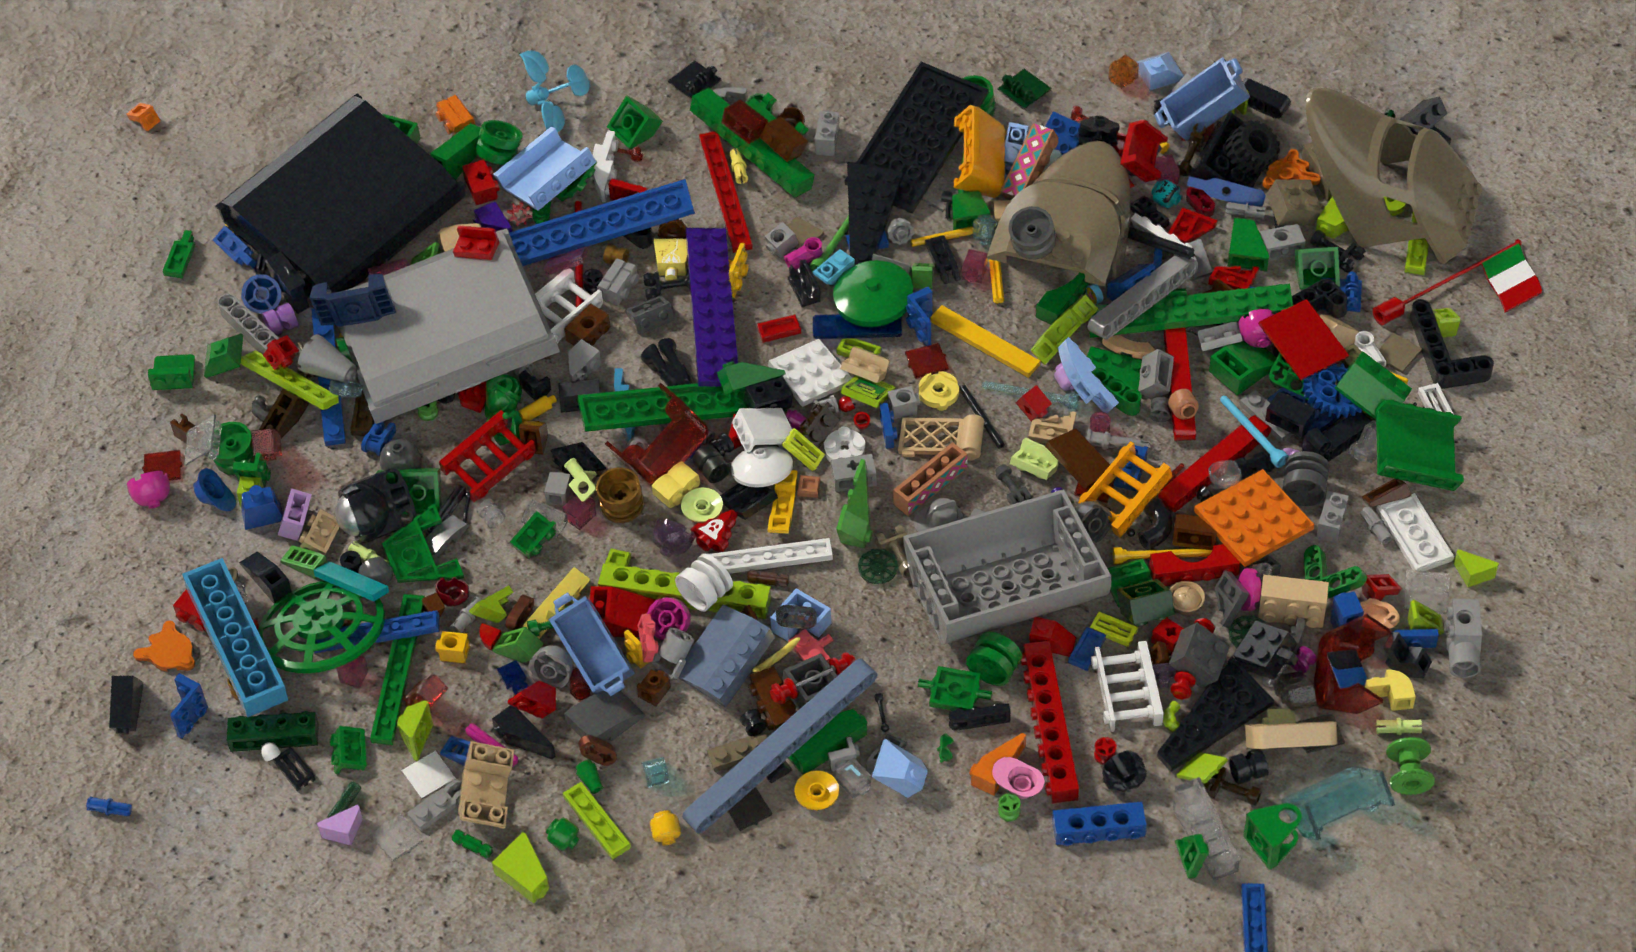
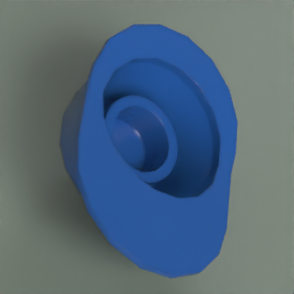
[193,468,236,512]

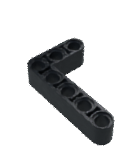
[1410,299,1494,389]

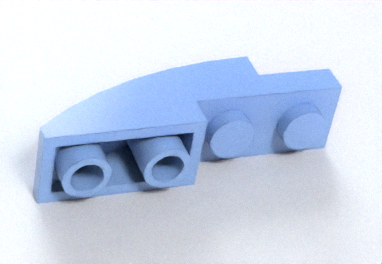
[1058,337,1119,415]

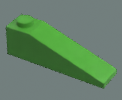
[836,459,873,549]

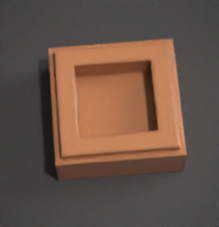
[797,475,821,498]

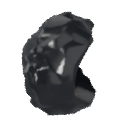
[1102,750,1147,792]

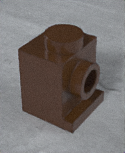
[637,669,671,707]

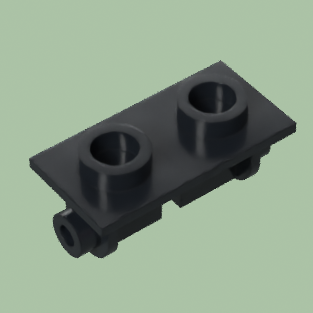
[1229,452,1275,481]

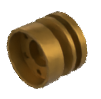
[596,467,644,523]

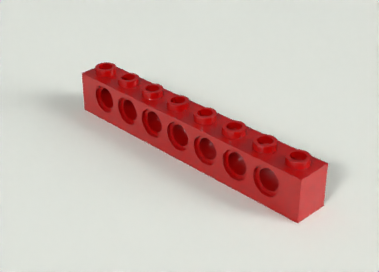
[1020,641,1079,804]

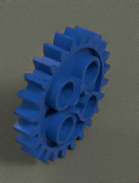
[1302,363,1362,418]

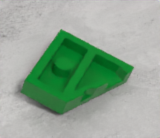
[1175,834,1209,878]

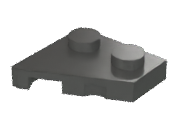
[1215,570,1249,628]

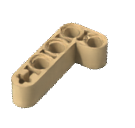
[1245,722,1337,749]

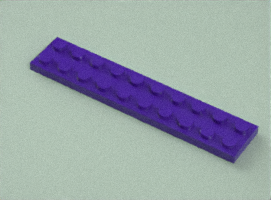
[686,228,738,387]

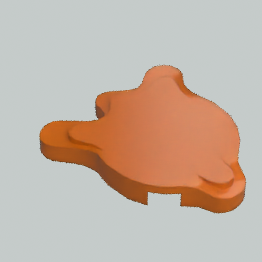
[1262,149,1321,189]
[133,620,195,672]

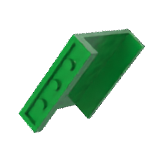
[1376,399,1464,491]

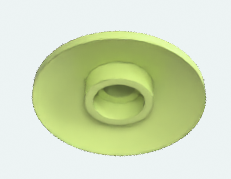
[681,488,723,523]

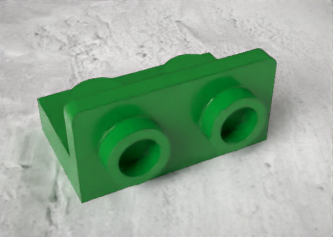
[232,453,271,488]
[330,725,367,774]

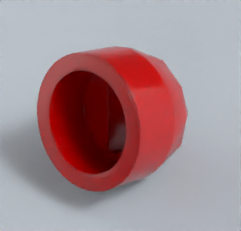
[838,396,855,412]
[854,412,870,430]

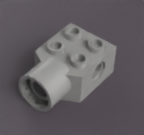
[1444,599,1482,678]

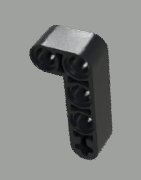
[1292,279,1347,318]
[1302,411,1376,462]

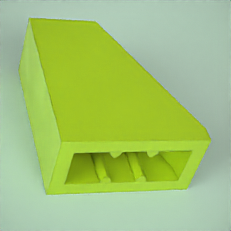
[1316,196,1349,239]
[492,832,549,904]

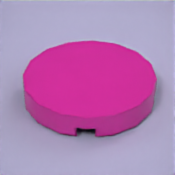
[1238,568,1261,612]

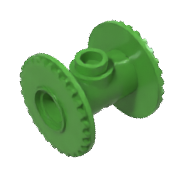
[1386,737,1435,795]

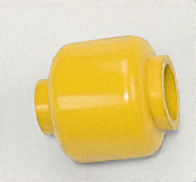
[650,810,681,846]

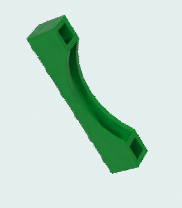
[1036,273,1090,325]

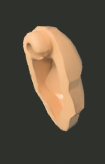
[1360,598,1400,630]

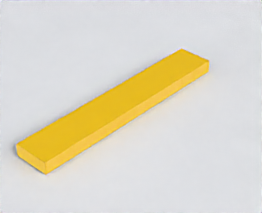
[930,305,1040,378]

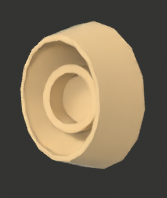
[1170,581,1205,615]

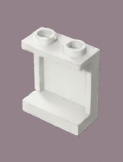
[732,408,796,452]

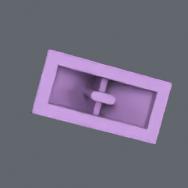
[317,805,363,845]

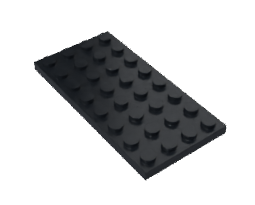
[844,61,989,214]

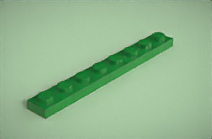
[370,594,425,745]

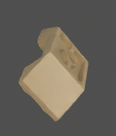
[458,741,514,829]

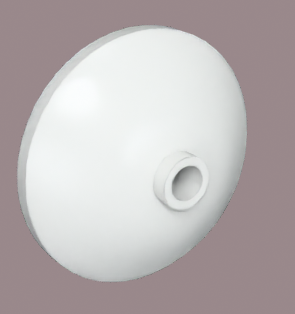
[731,445,793,487]

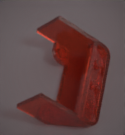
[605,383,708,487]
[1312,614,1392,714]

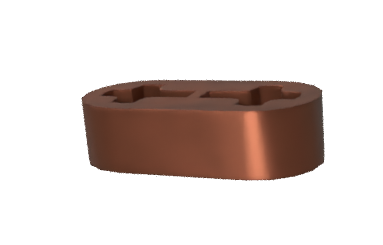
[505,594,535,630]
[578,735,617,766]

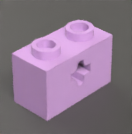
[278,488,312,541]

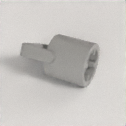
[651,628,694,679]

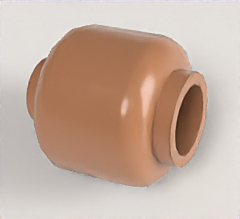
[1168,389,1199,420]

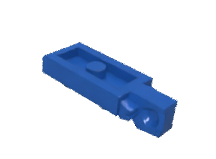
[213,225,257,269]

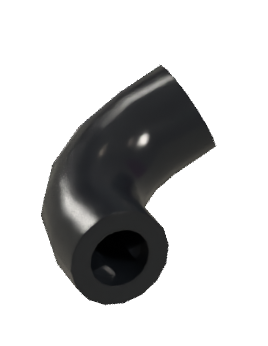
[1138,498,1172,550]

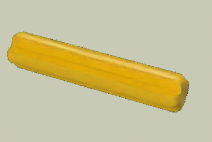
[989,259,1004,304]

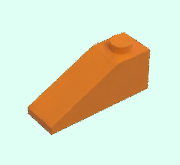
[969,733,1026,796]

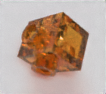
[1108,54,1139,89]

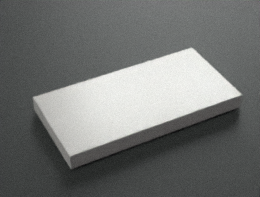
[1376,493,1455,574]

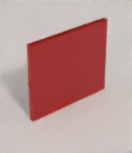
[1258,299,1350,380]

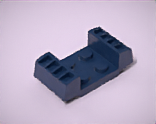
[310,274,396,327]

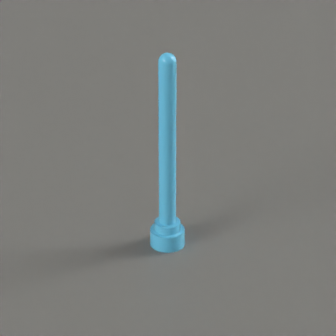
[1220,396,1289,468]

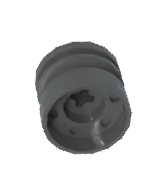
[1282,451,1329,506]

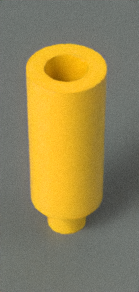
[518,395,557,423]

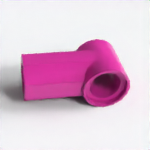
[784,237,823,270]

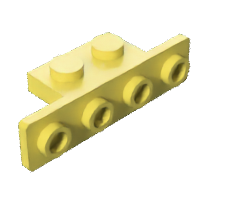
[523,567,590,639]

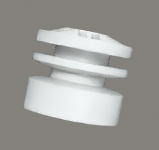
[675,554,733,611]

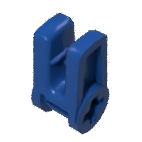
[361,422,396,456]

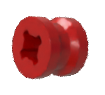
[1094,737,1117,765]

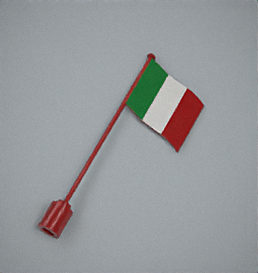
[1372,239,1542,325]

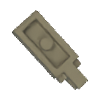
[707,734,767,772]

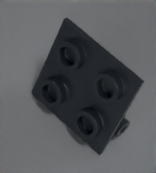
[668,60,722,99]
[550,442,606,481]

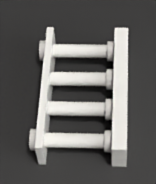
[535,267,603,344]
[1091,641,1163,732]

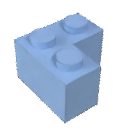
[770,588,831,641]

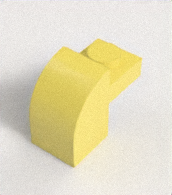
[1364,670,1416,711]

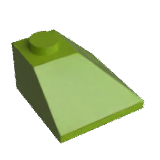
[397,701,433,761]

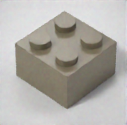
[1266,179,1322,226]

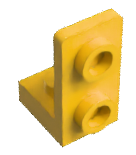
[624,630,649,669]

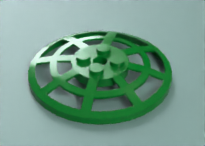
[258,581,385,674]

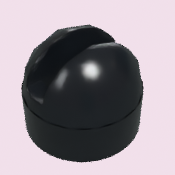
[1196,485,1214,502]

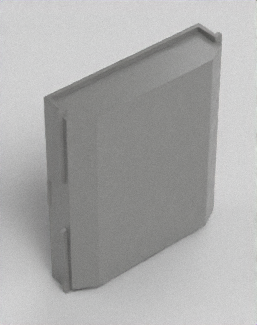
[339,228,560,424]

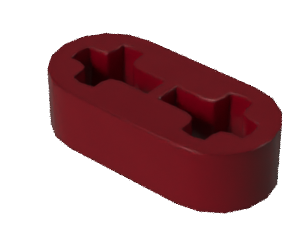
[1186,187,1215,217]

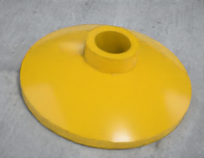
[794,771,839,810]

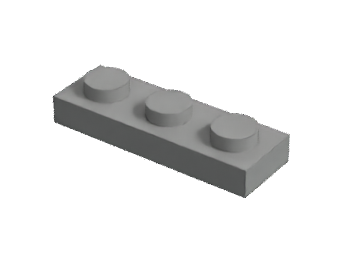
[1239,390,1294,443]

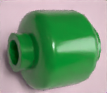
[545,818,580,851]

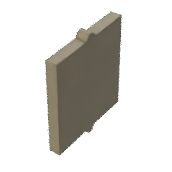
[786,216,824,249]
[1379,333,1422,373]

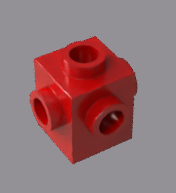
[263,335,299,370]

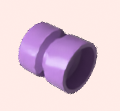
[262,303,298,335]

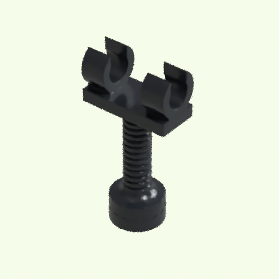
[1310,230,1366,273]
[643,272,690,301]

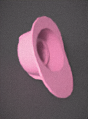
[992,757,1045,799]

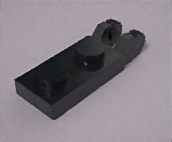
[925,235,961,284]
[949,703,1011,731]

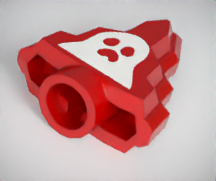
[691,509,738,553]

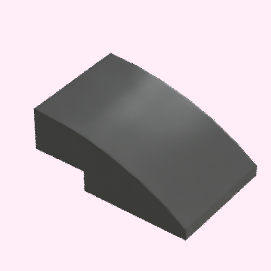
[564,690,645,747]

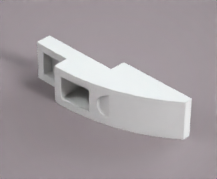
[593,131,618,203]

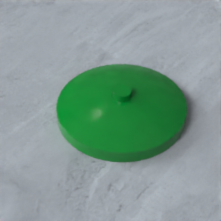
[833,260,914,327]

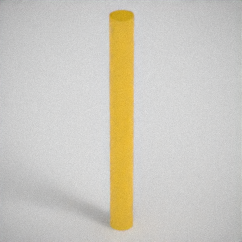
[910,223,989,247]

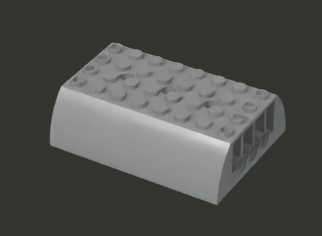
[903,490,1111,645]

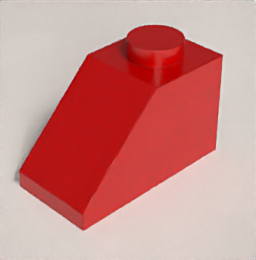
[1029,617,1076,657]

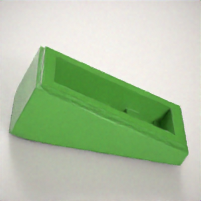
[280,545,327,579]

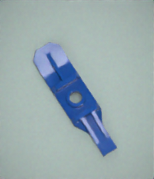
[1187,176,1266,207]

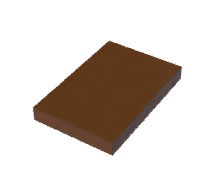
[1045,428,1110,489]

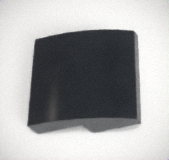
[720,483,778,520]

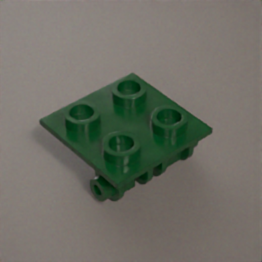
[997,68,1052,109]

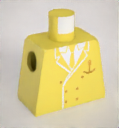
[654,239,688,281]

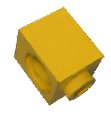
[435,631,470,664]

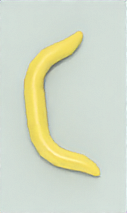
[752,637,800,673]

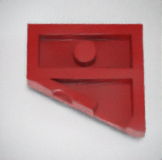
[1168,207,1218,244]

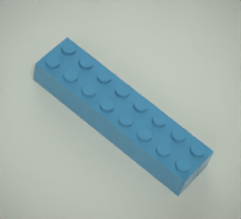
[182,558,288,717]

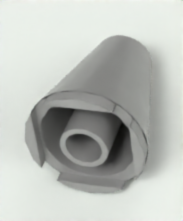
[298,334,357,383]

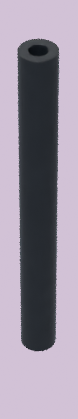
[959,385,1005,449]

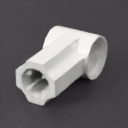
[1355,331,1386,367]

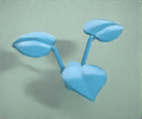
[519,51,590,133]

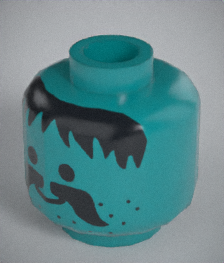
[1151,179,1182,208]

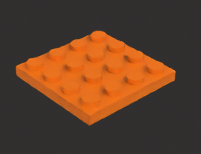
[1194,469,1314,567]

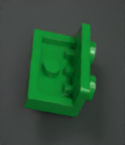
[510,511,557,559]

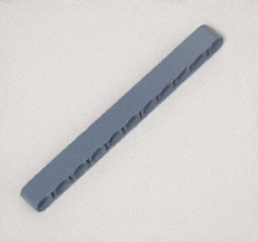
[682,658,878,834]

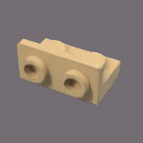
[840,347,890,383]
[298,509,340,555]

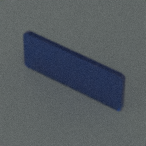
[813,314,902,339]

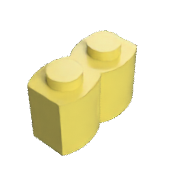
[652,461,700,508]

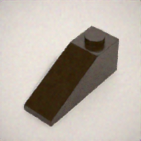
[253,389,309,452]

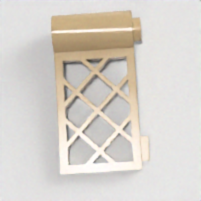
[898,414,984,461]

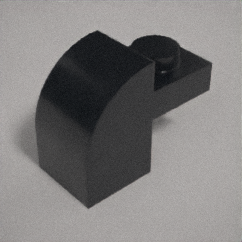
[1383,632,1432,678]

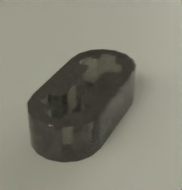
[776,605,817,629]

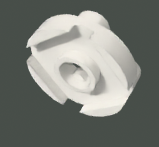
[824,426,865,462]

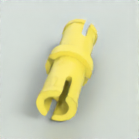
[729,149,748,184]

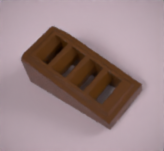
[1362,479,1411,507]

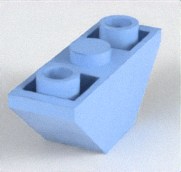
[1005,122,1029,180]

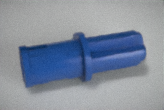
[86,796,132,816]

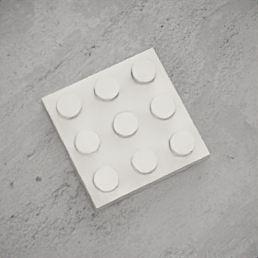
[768,339,852,407]

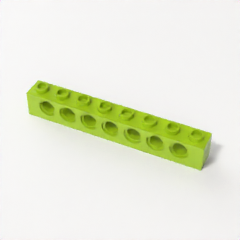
[598,563,771,619]

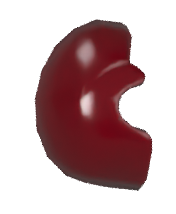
[435,577,469,607]

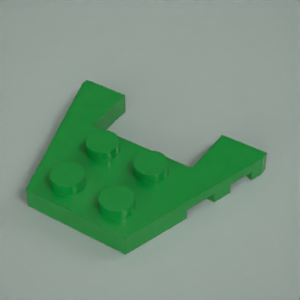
[382,503,464,583]

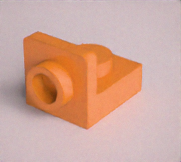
[126,103,160,131]

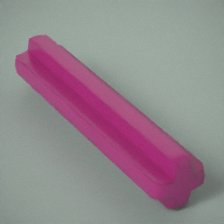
[465,723,519,768]

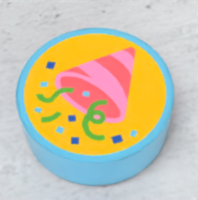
[1086,284,1103,305]

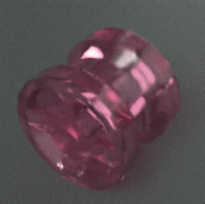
[1090,412,1111,433]

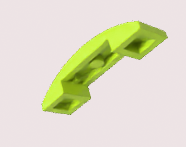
[1030,295,1098,365]

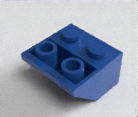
[1107,263,1155,302]

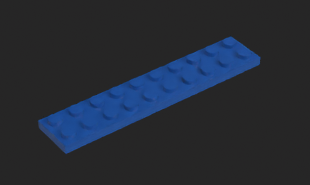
[509,179,695,266]

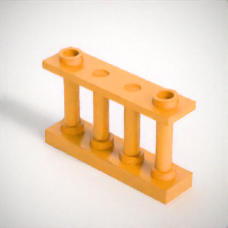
[1078,441,1172,538]

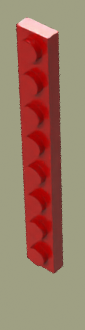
[699,131,753,253]

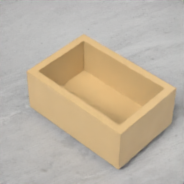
[1258,574,1329,628]

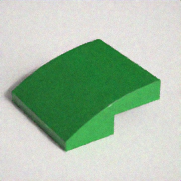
[1107,558,1152,608]

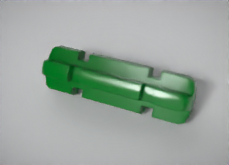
[452,830,493,858]

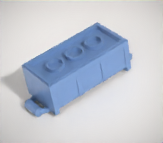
[1154,57,1250,141]
[549,592,635,696]

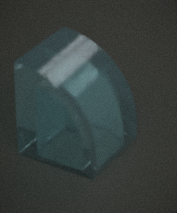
[641,757,669,787]

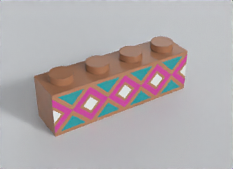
[1000,123,1059,200]
[893,442,967,517]

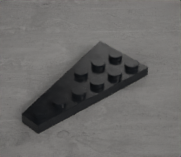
[847,161,904,265]

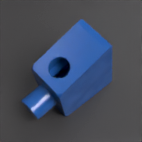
[241,485,283,530]

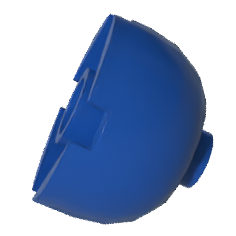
[241,274,282,314]

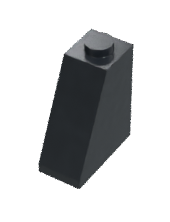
[109,676,144,735]

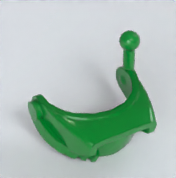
[486,410,522,446]

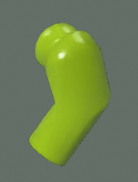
[1163,701,1181,731]

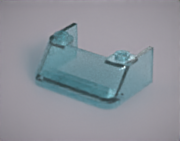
[1281,766,1395,841]

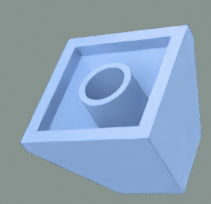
[1134,52,1184,91]
[872,739,928,798]

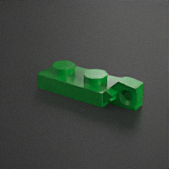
[163,230,195,278]

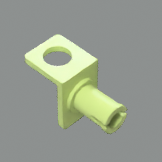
[564,458,597,502]

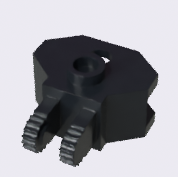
[1078,116,1120,146]

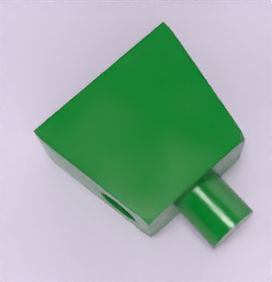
[952,189,990,230]

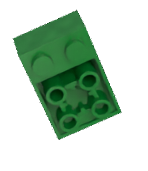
[1209,341,1280,396]

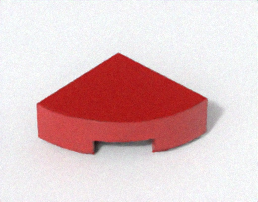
[479,623,502,651]

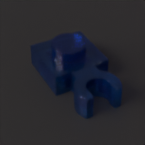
[497,660,529,696]

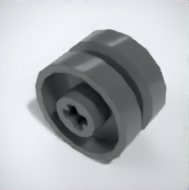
[1008,206,1056,260]

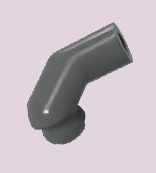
[252,395,268,421]

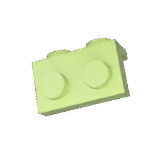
[1010,438,1059,480]

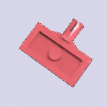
[638,614,658,662]
[788,629,833,664]

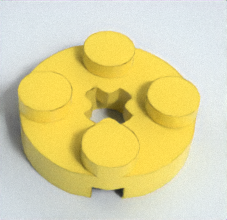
[919,371,959,411]

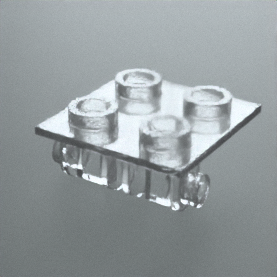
[184,414,222,465]

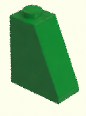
[1227,218,1269,271]

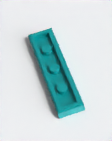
[314,561,389,602]

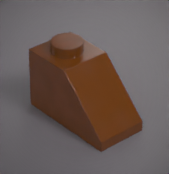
[519,421,548,455]
[1172,514,1217,550]

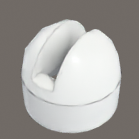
[261,742,281,761]

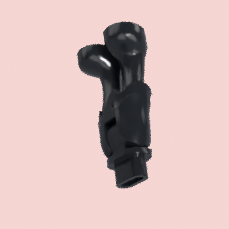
[640,338,693,386]

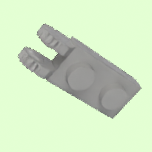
[407,779,462,831]

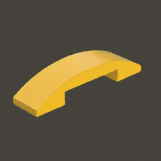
[767,470,798,534]

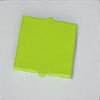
[1176,752,1228,784]

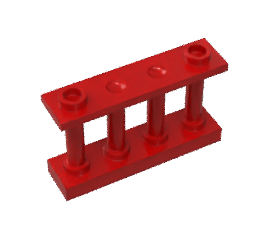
[439,410,536,503]

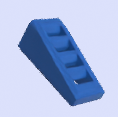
[440,736,470,766]

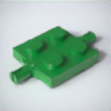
[918,666,993,712]

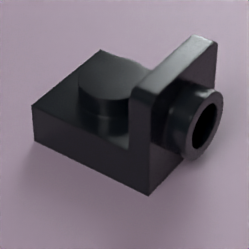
[519,370,551,401]

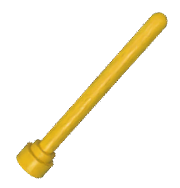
[1112,547,1212,564]

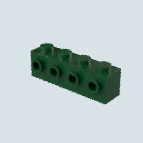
[227,711,319,752]

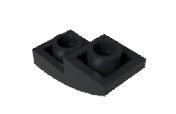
[1130,195,1170,229]

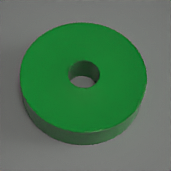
[336,337,353,363]

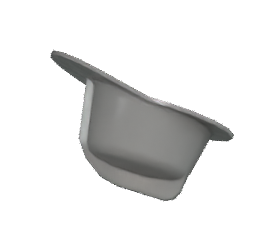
[914,498,963,532]

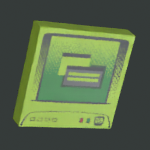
[841,375,896,408]

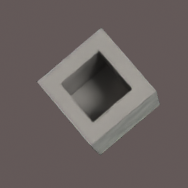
[544,472,571,507]

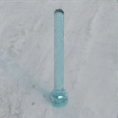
[982,381,1079,410]

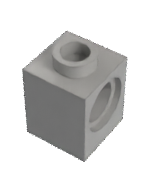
[764,222,798,258]
[888,386,920,419]

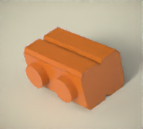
[435,95,475,136]

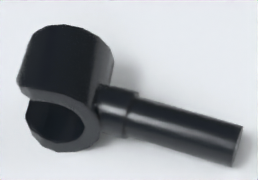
[941,191,953,219]

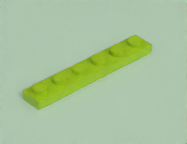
[241,350,339,410]

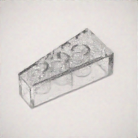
[1173,777,1241,881]

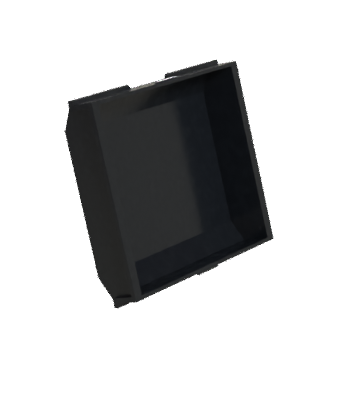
[215,93,466,299]

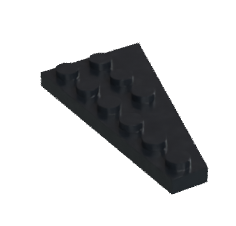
[1157,656,1274,772]

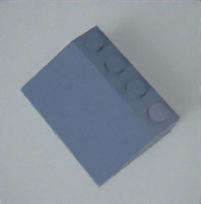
[678,605,775,708]

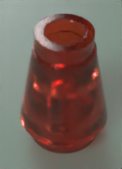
[570,668,591,700]

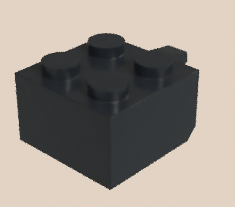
[1233,621,1299,680]

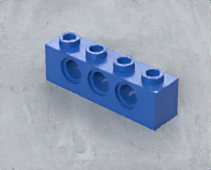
[1052,802,1146,846]

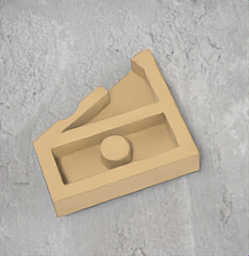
[1028,411,1076,444]

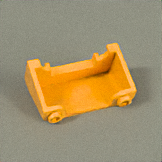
[954,105,1006,198]

